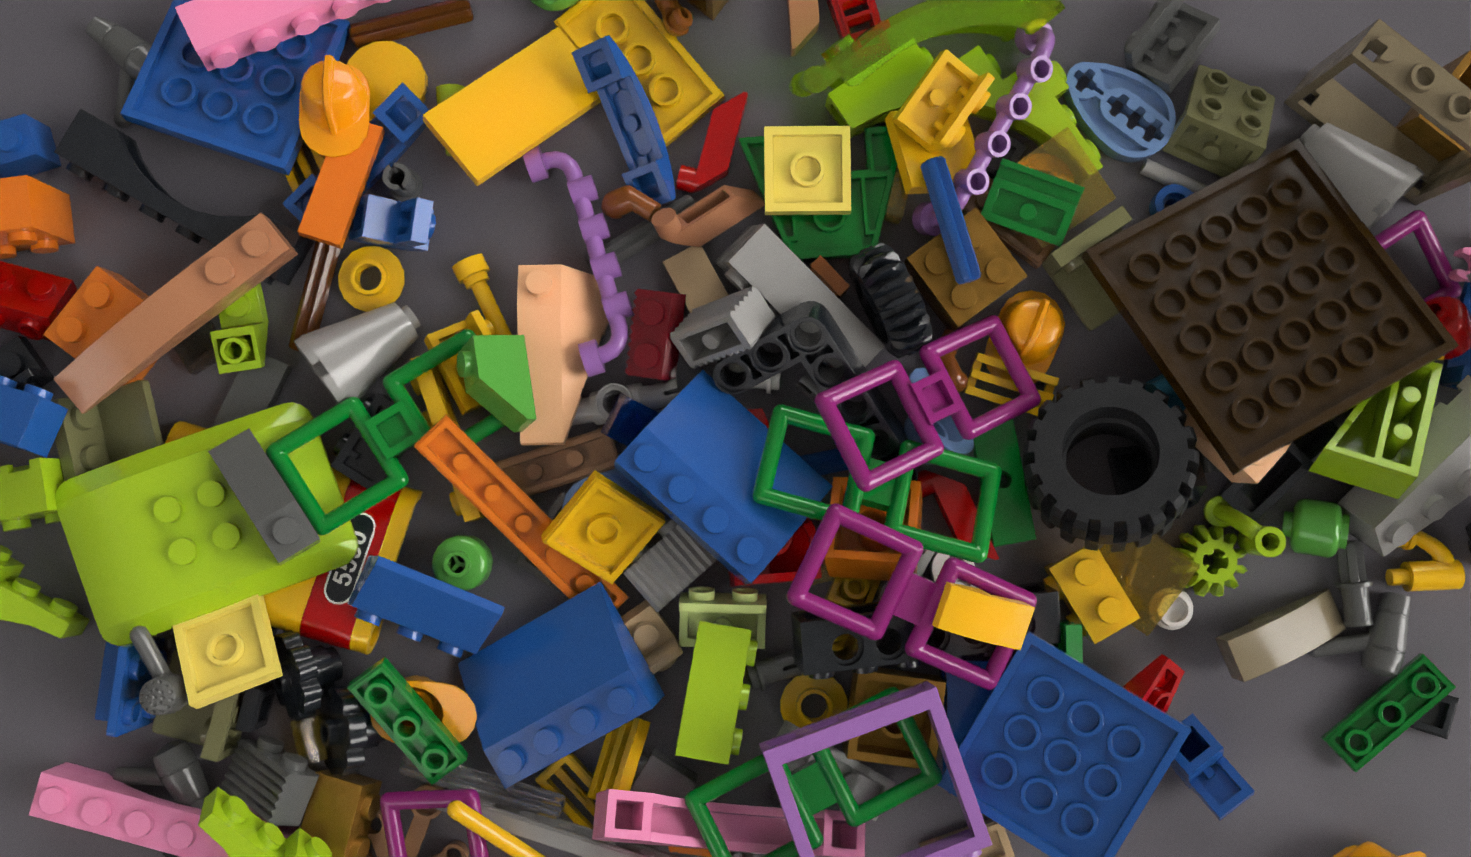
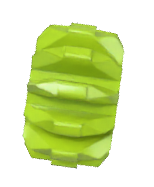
[1170,525,1248,597]

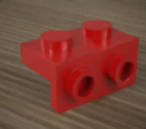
[0,261,77,341]

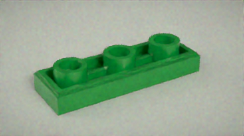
[973,419,1036,547]
[1321,653,1456,772]
[347,657,468,785]

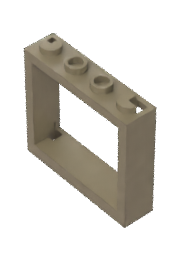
[1284,19,1471,205]

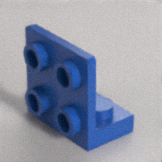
[94,637,167,737]

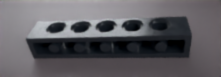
[791,582,1061,680]

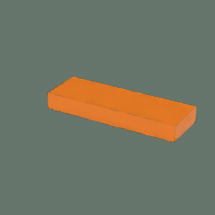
[297,123,385,249]

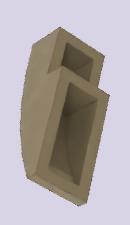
[1215,589,1346,682]

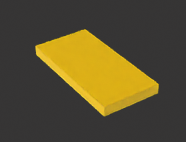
[554,0,725,147]
[423,27,601,186]

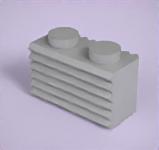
[670,286,775,369]
[623,519,717,612]

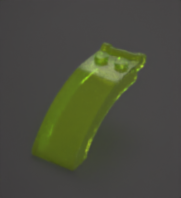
[789,0,1065,98]

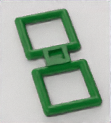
[266,329,505,536]
[752,404,1002,563]
[685,687,942,857]

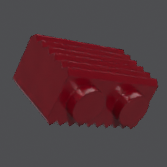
[624,289,686,380]

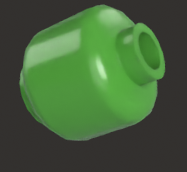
[1282,498,1350,558]
[432,535,493,591]

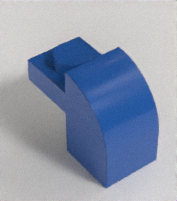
[349,194,436,252]
[1170,713,1255,821]

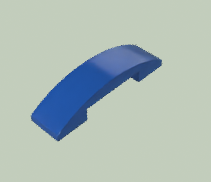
[571,35,676,205]
[282,82,430,222]

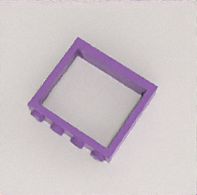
[759,681,993,857]

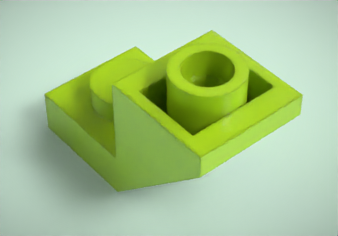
[210,283,269,374]

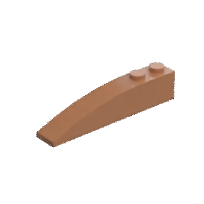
[54,213,298,414]

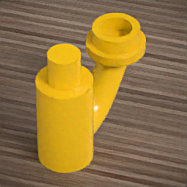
[1385,531,1465,592]

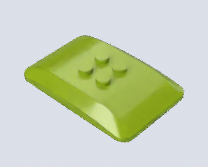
[55,402,358,646]

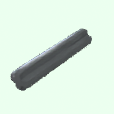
[585,195,696,272]

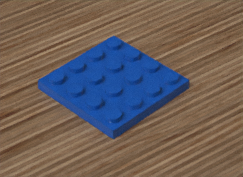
[120,0,350,176]
[937,631,1191,857]

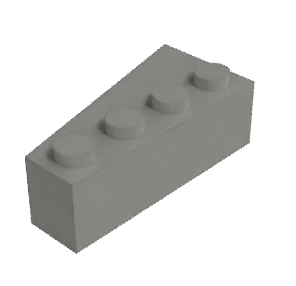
[714,224,885,368]
[1338,375,1471,557]

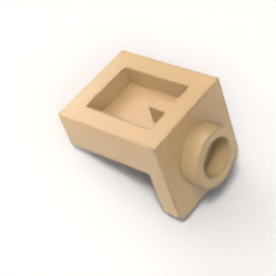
[621,600,683,674]

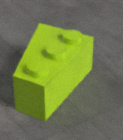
[1309,362,1443,499]
[0,457,65,532]
[675,621,758,765]

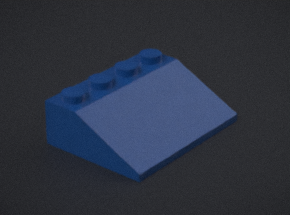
[614,370,833,585]
[458,582,665,789]

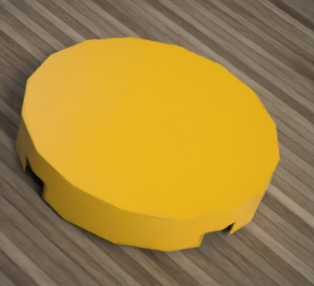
[347,41,428,122]

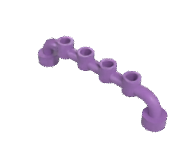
[912,19,1055,236]
[523,145,634,377]

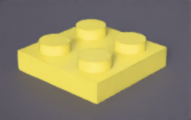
[764,126,851,215]
[172,594,283,709]

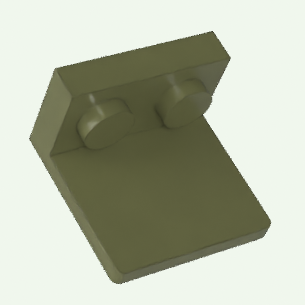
[1162,65,1275,177]
[1041,205,1132,331]
[52,380,164,481]
[152,650,245,762]

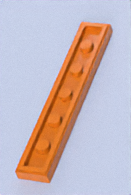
[414,414,629,609]

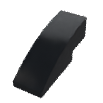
[1219,420,1339,521]

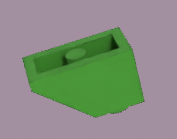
[457,335,536,432]

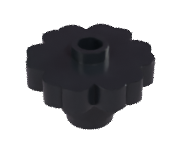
[272,630,343,722]
[317,686,387,776]

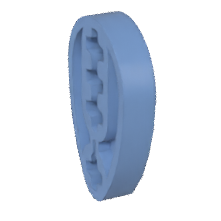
[1063,62,1176,163]

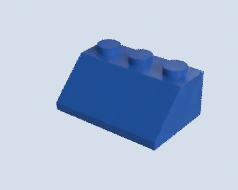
[347,555,505,658]

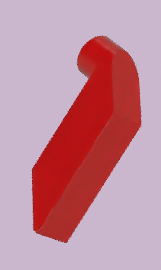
[676,92,748,193]
[917,470,999,560]

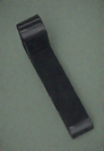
[713,301,918,481]

